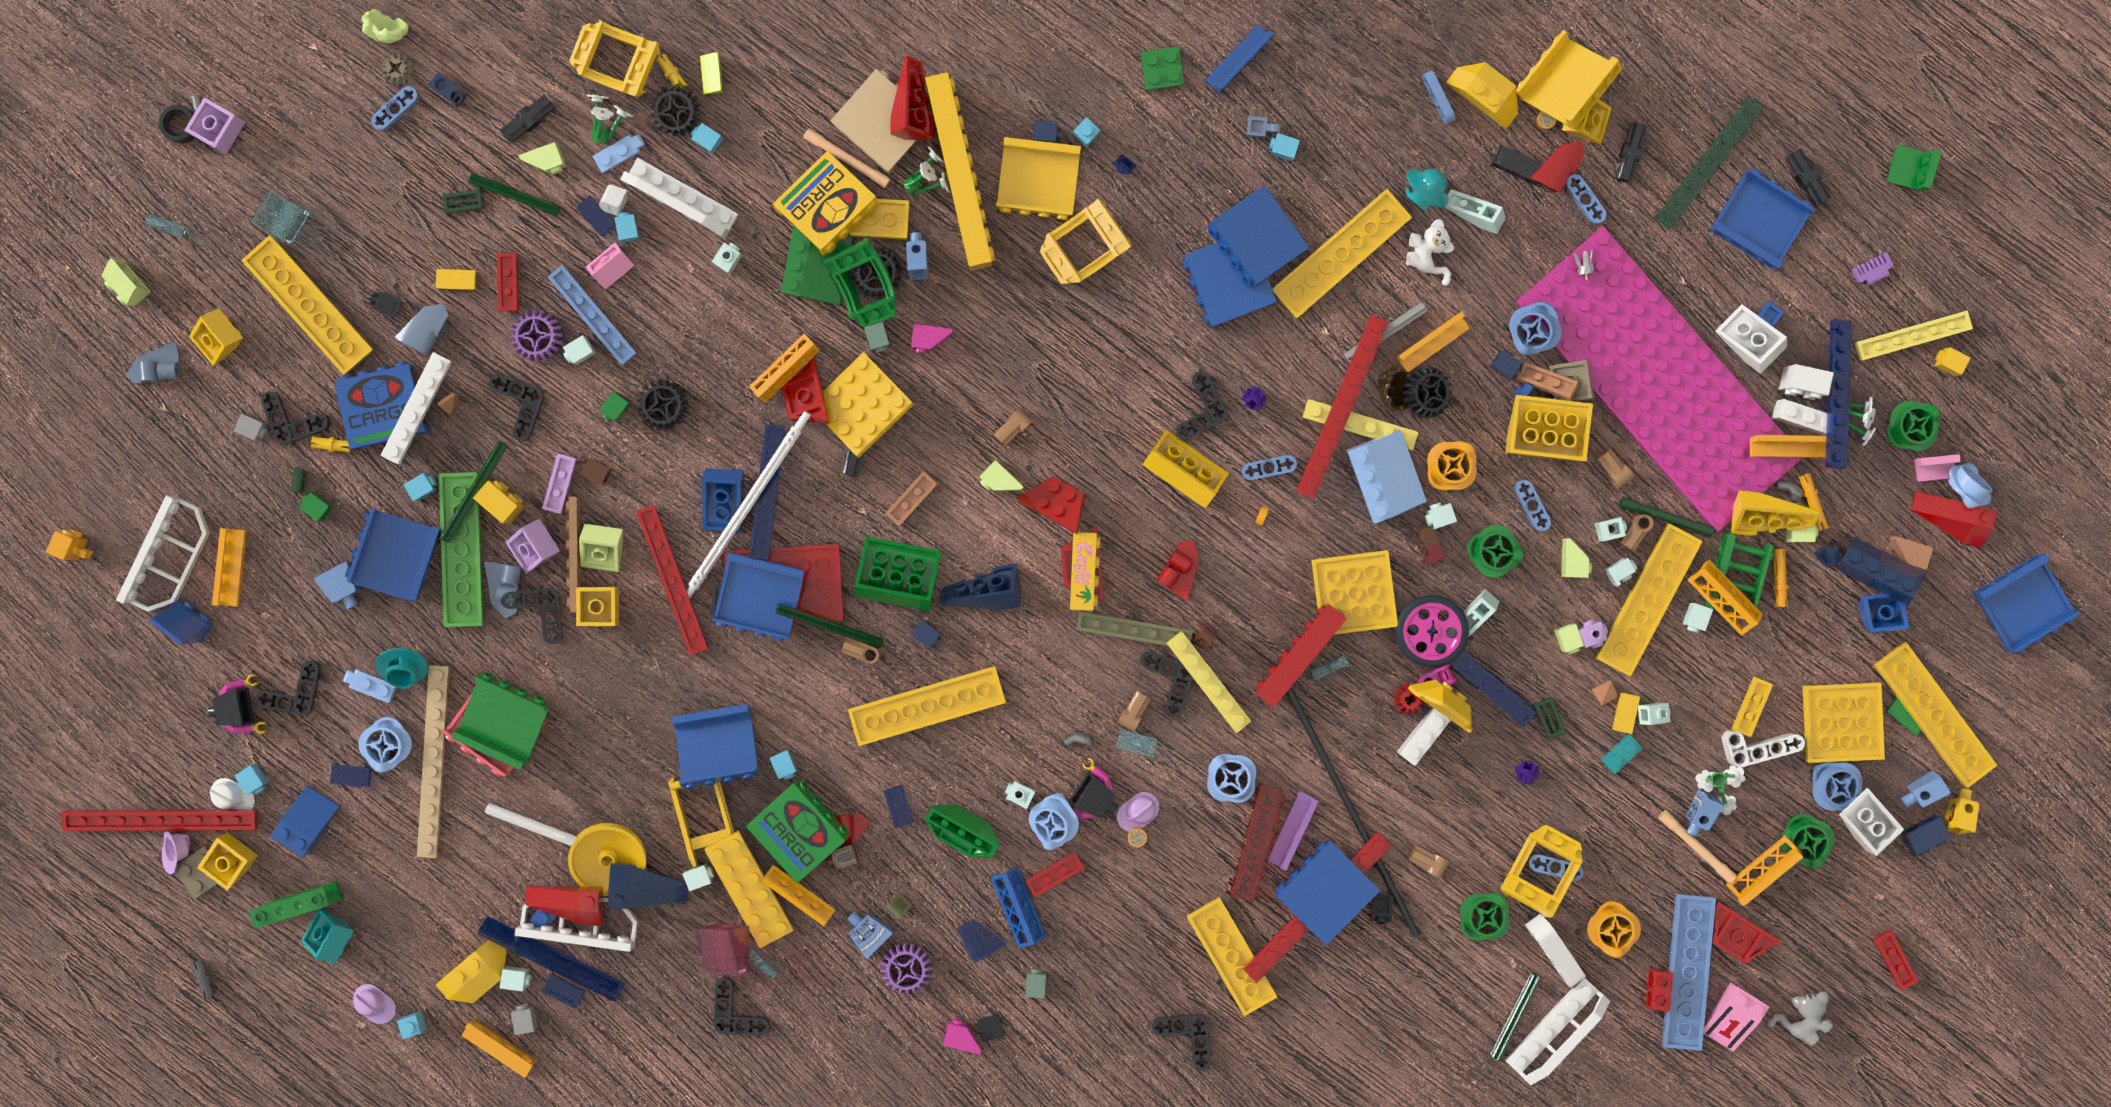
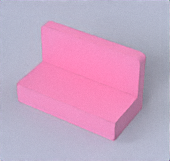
[586,242,634,289]
[1914,454,1960,482]

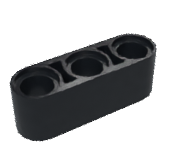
[1492,146,1543,187]

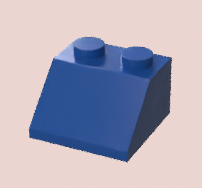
[1858,594,1910,634]

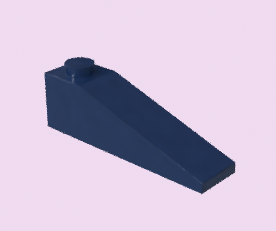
[940,564,1021,610]
[608,863,688,909]

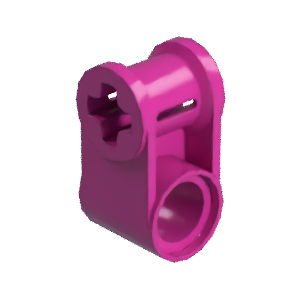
[1418,664,1457,685]

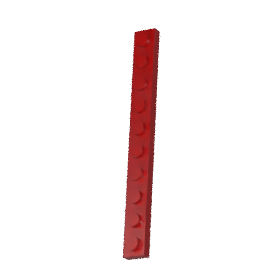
[1296,315,1389,499]
[62,809,258,831]
[1242,832,1391,983]

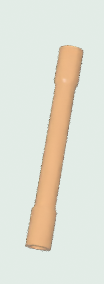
[803,128,891,188]
[1658,810,1737,883]

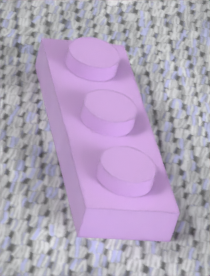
[542,453,577,514]

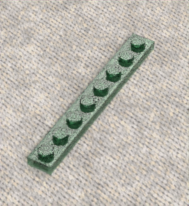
[1654,96,1764,230]

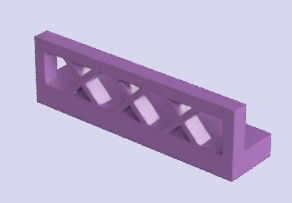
[1267,791,1319,870]

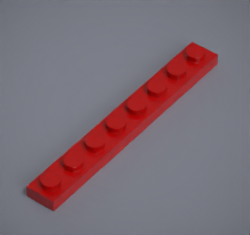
[636,505,709,655]

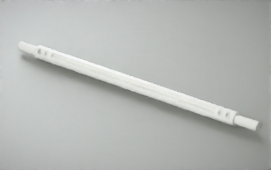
[687,411,811,598]

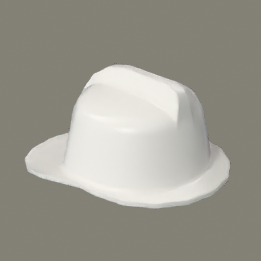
[210,778,255,809]

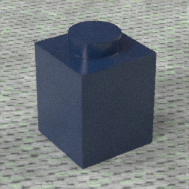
[1032,119,1061,143]
[1489,350,1522,380]
[911,619,941,649]

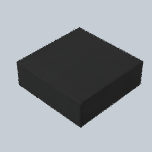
[977,1014,1004,1042]

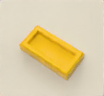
[436,269,476,290]
[1612,692,1640,734]

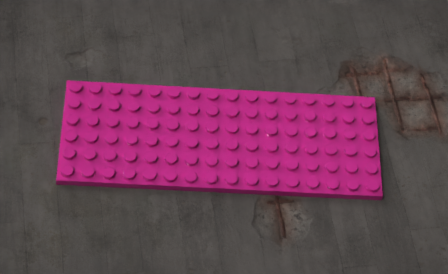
[1515,226,1802,532]

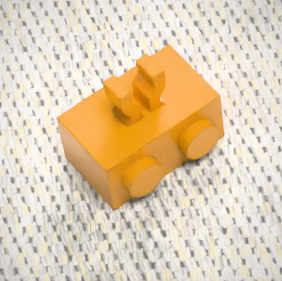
[46,529,93,560]

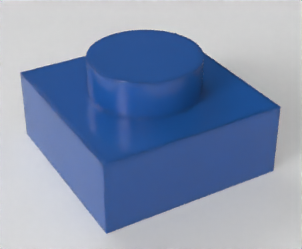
[1757,301,1784,327]
[1513,383,1533,401]
[530,910,557,928]

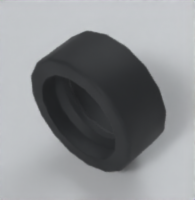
[158,105,195,143]

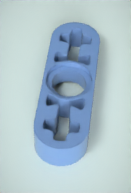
[1422,70,1456,125]
[371,86,419,131]
[1565,174,1606,224]
[1241,455,1297,480]
[1514,480,1551,531]
[1527,853,1584,881]

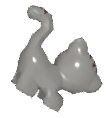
[1767,991,1833,1046]

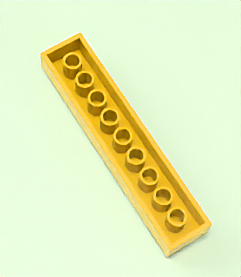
[925,72,995,271]

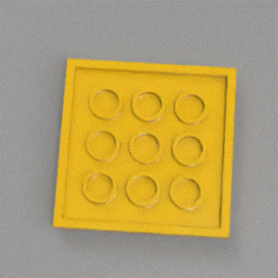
[823,352,914,458]
[1311,550,1398,634]
[1802,682,1885,763]

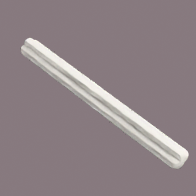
[485,803,577,846]

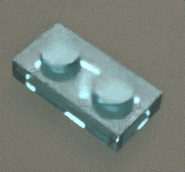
[1115,729,1157,757]

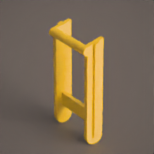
[668,777,734,867]

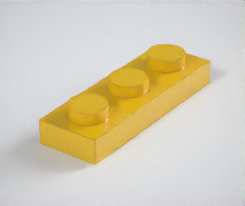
[1731,677,1773,737]

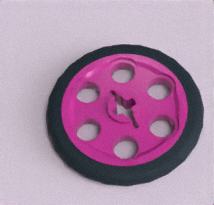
[1395,595,1469,667]

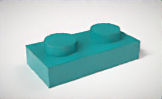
[1600,734,1643,774]

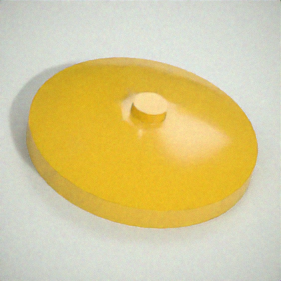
[568,823,647,896]

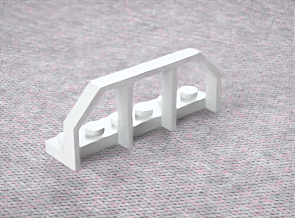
[620,158,739,240]
[116,495,210,611]
[515,896,639,952]
[1505,978,1610,1085]

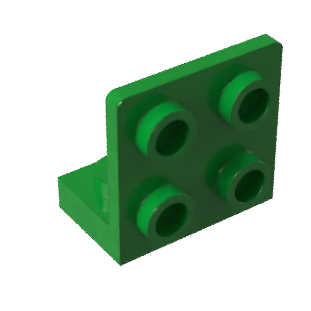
[1886,145,1942,192]

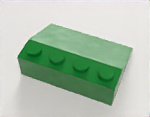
[781,225,853,305]
[854,536,941,611]

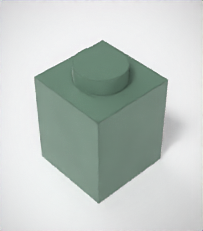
[864,322,890,353]
[1025,968,1046,998]

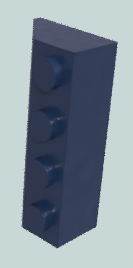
[1837,537,1926,606]

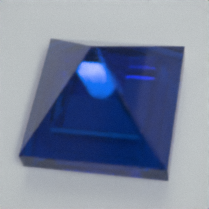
[1113,154,1137,175]

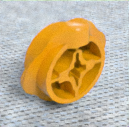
[1427,441,1477,490]
[1587,900,1641,958]

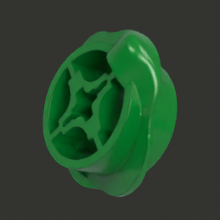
[1887,401,1941,451]
[1466,525,1524,578]
[1781,813,1835,869]
[1460,893,1510,941]

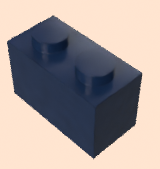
[1900,815,1951,856]

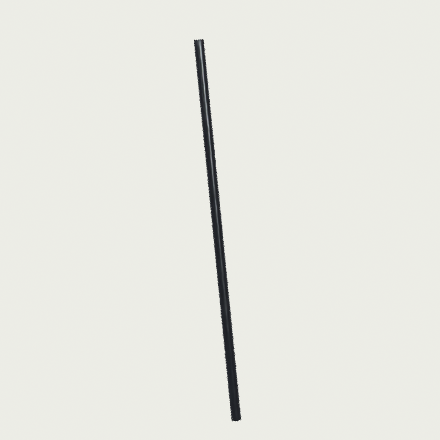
[1275,664,1421,938]

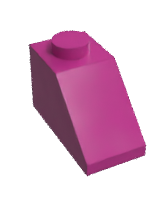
[911,324,953,353]
[943,1018,982,1055]

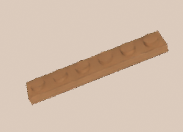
[566,497,581,612]

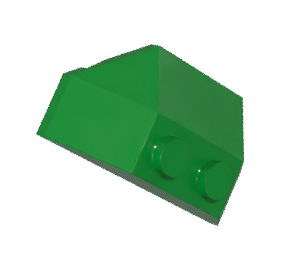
[924,804,1000,858]

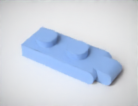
[592,134,645,174]
[343,669,397,703]

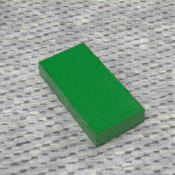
[1885,697,1921,735]

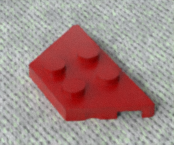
[782,358,830,424]
[1017,477,1085,534]
[1061,526,1104,600]
[1712,901,1781,964]

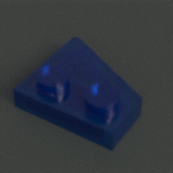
[956,919,1007,963]

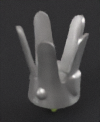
[1573,250,1594,280]

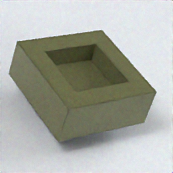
[885,892,913,920]

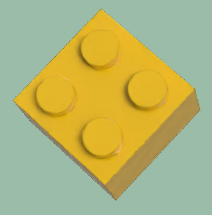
[473,480,526,524]
[576,587,619,626]

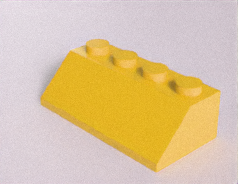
[1142,430,1229,508]

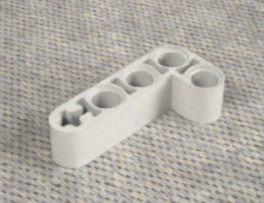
[1722,730,1805,767]
[1525,914,1586,988]

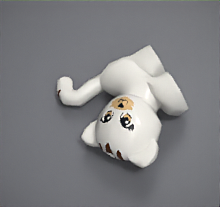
[1406,219,1454,286]

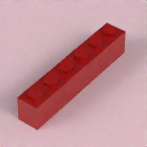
[1255,604,1347,708]

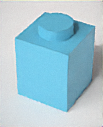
[1073,117,1100,148]
[691,123,723,154]
[1269,133,1300,162]
[614,212,640,243]
[404,473,438,502]
[770,749,798,780]
[235,764,269,795]
[397,1011,427,1039]

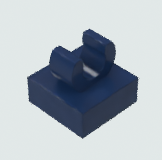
[1814,544,1841,568]

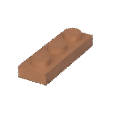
[1517,362,1579,401]
[885,471,938,527]

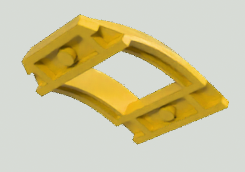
[569,20,661,97]
[1040,199,1131,284]
[1500,825,1583,918]

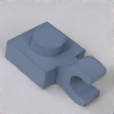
[1246,116,1280,138]

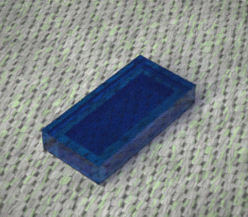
[576,195,616,237]
[330,764,372,787]
[884,785,914,827]
[542,973,585,1009]

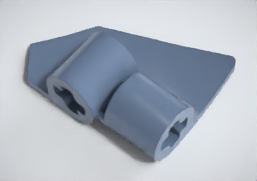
[395,303,449,356]
[126,342,181,384]
[484,561,521,619]

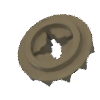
[381,53,412,84]

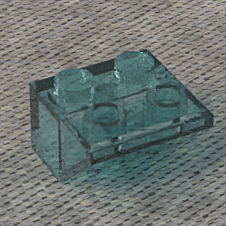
[250,189,310,245]

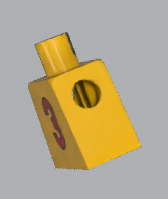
[1943,788,1979,834]

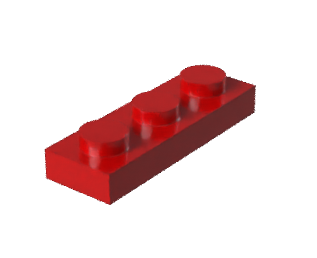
[497,253,519,312]
[1025,851,1085,897]
[1872,930,1919,990]

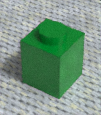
[599,391,631,422]
[299,492,334,522]

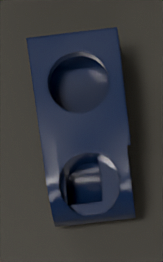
[428,71,467,108]

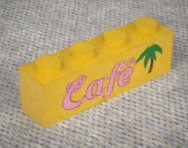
[1070,532,1100,611]

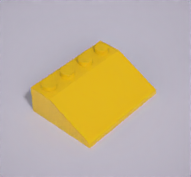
[1505,395,1593,462]

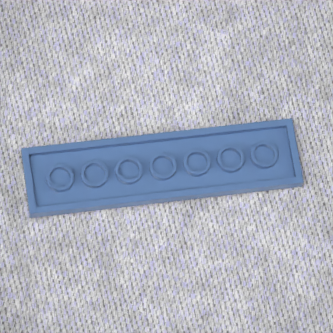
[1662,894,1716,1051]

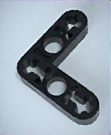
[1176,371,1227,441]
[489,374,545,441]
[261,391,330,445]
[501,588,562,644]
[1140,652,1193,717]
[256,661,321,716]
[713,976,770,1036]
[1152,1013,1211,1071]

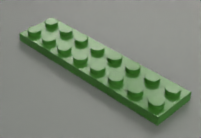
[439,472,484,627]

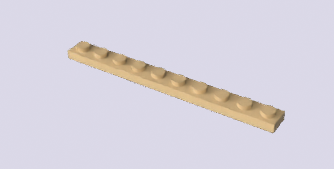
[417,665,450,858]

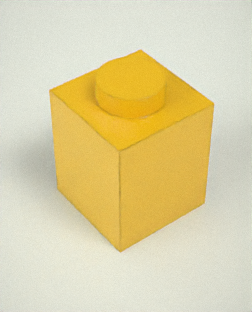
[1934,347,1970,376]

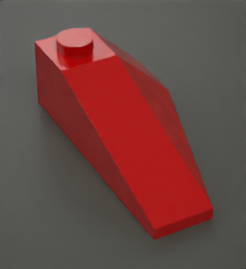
[890,56,935,140]
[1911,491,1998,548]
[526,886,603,926]

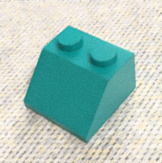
[301,908,354,964]

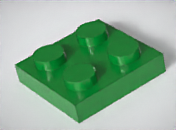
[1140,47,1184,91]

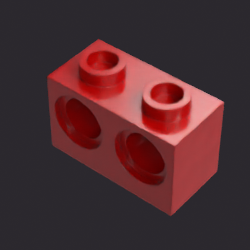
[1645,967,1674,1011]

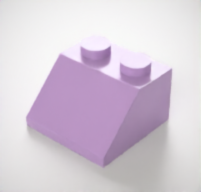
[184,98,245,155]
[505,519,560,574]

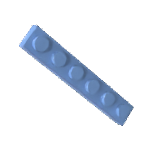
[548,265,638,366]

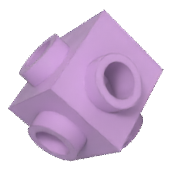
[1578,619,1608,648]

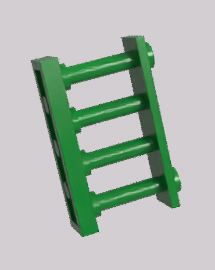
[1705,534,1774,610]
[249,881,343,929]

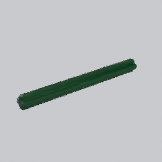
[440,441,508,543]
[775,603,883,648]

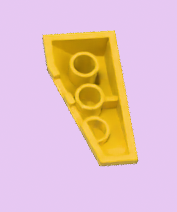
[1731,491,1819,536]

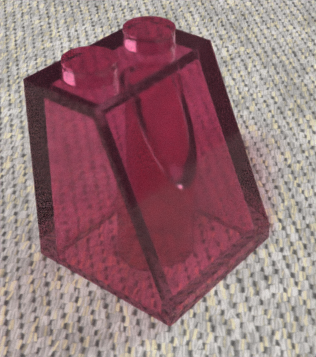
[696,923,749,977]

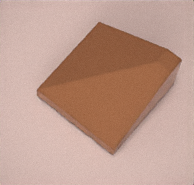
[438,392,459,415]
[1592,680,1618,706]

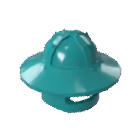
[1406,168,1449,210]
[375,648,429,689]

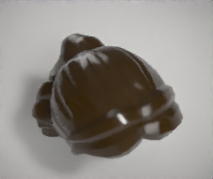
[1378,366,1408,412]

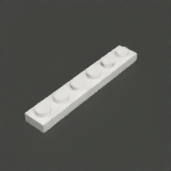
[380,352,452,465]

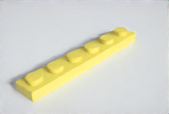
[1855,311,1973,361]
[1302,399,1418,451]
[1166,631,1251,733]

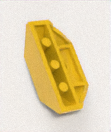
[1445,62,1518,129]
[1408,680,1472,733]
[436,935,507,1003]

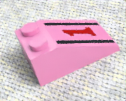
[1704,982,1769,1052]

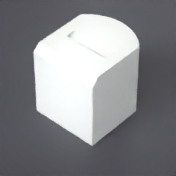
[599,184,627,216]

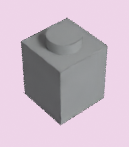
[234,414,269,441]
[511,1004,538,1035]

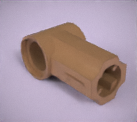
[994,408,1033,446]
[1597,449,1634,489]
[1619,514,1653,552]
[842,638,881,664]
[1117,690,1151,732]
[1408,845,1450,878]

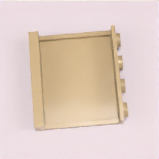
[831,69,932,175]

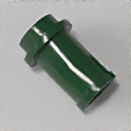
[291,468,307,493]

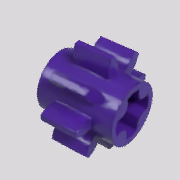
[1242,386,1267,410]
[1516,761,1540,784]

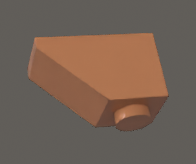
[1889,536,1933,570]

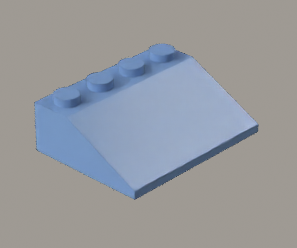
[1346,430,1427,524]

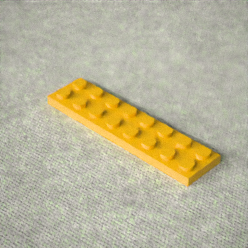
[1272,189,1412,319]
[241,235,374,375]
[1595,523,1703,677]
[1874,642,1997,788]
[848,666,1006,746]

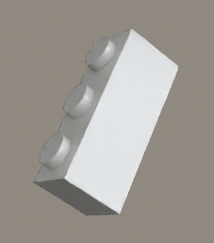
[1771,399,1839,436]
[1397,707,1451,766]

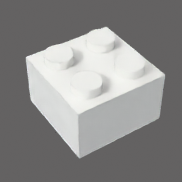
[1779,364,1834,400]

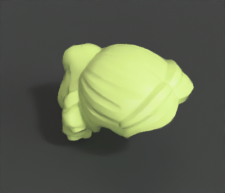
[362,9,408,44]

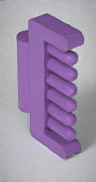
[1851,252,1894,286]

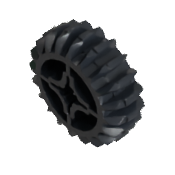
[650,84,702,136]
[851,247,903,299]
[1402,366,1453,419]
[637,379,689,431]

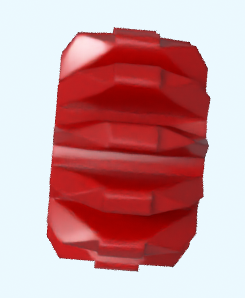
[1393,683,1425,715]

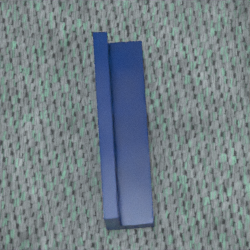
[1205,24,1273,94]
[990,866,1046,948]

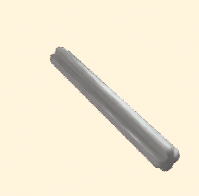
[1344,303,1428,363]

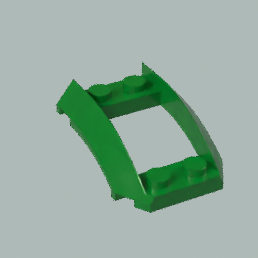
[822,238,897,328]

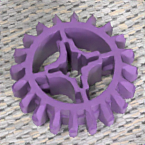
[510,310,563,362]
[880,943,932,996]

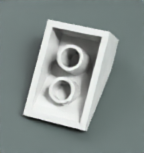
[1715,305,1787,374]
[1839,788,1904,856]

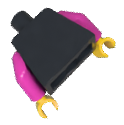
[208,674,267,734]
[1065,758,1118,819]

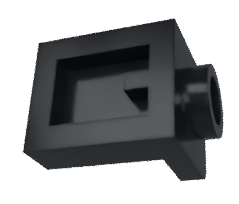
[369,290,402,318]
[1370,894,1393,925]

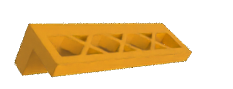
[1396,311,1470,372]
[749,334,820,403]
[1750,435,1833,458]
[212,528,247,607]
[1688,559,1763,635]
[1726,835,1803,906]
[762,865,835,926]
[461,1018,537,1078]

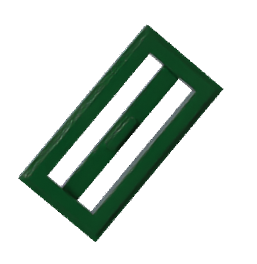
[442,189,485,214]
[1533,696,1566,739]

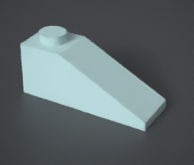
[1444,189,1506,234]
[1446,589,1499,638]

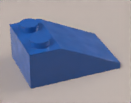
[702,468,744,532]
[149,601,214,645]
[270,785,340,857]

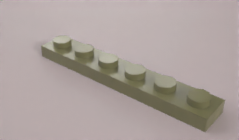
[1076,611,1193,646]

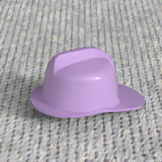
[1117,792,1159,831]
[162,832,190,874]
[353,984,396,1024]

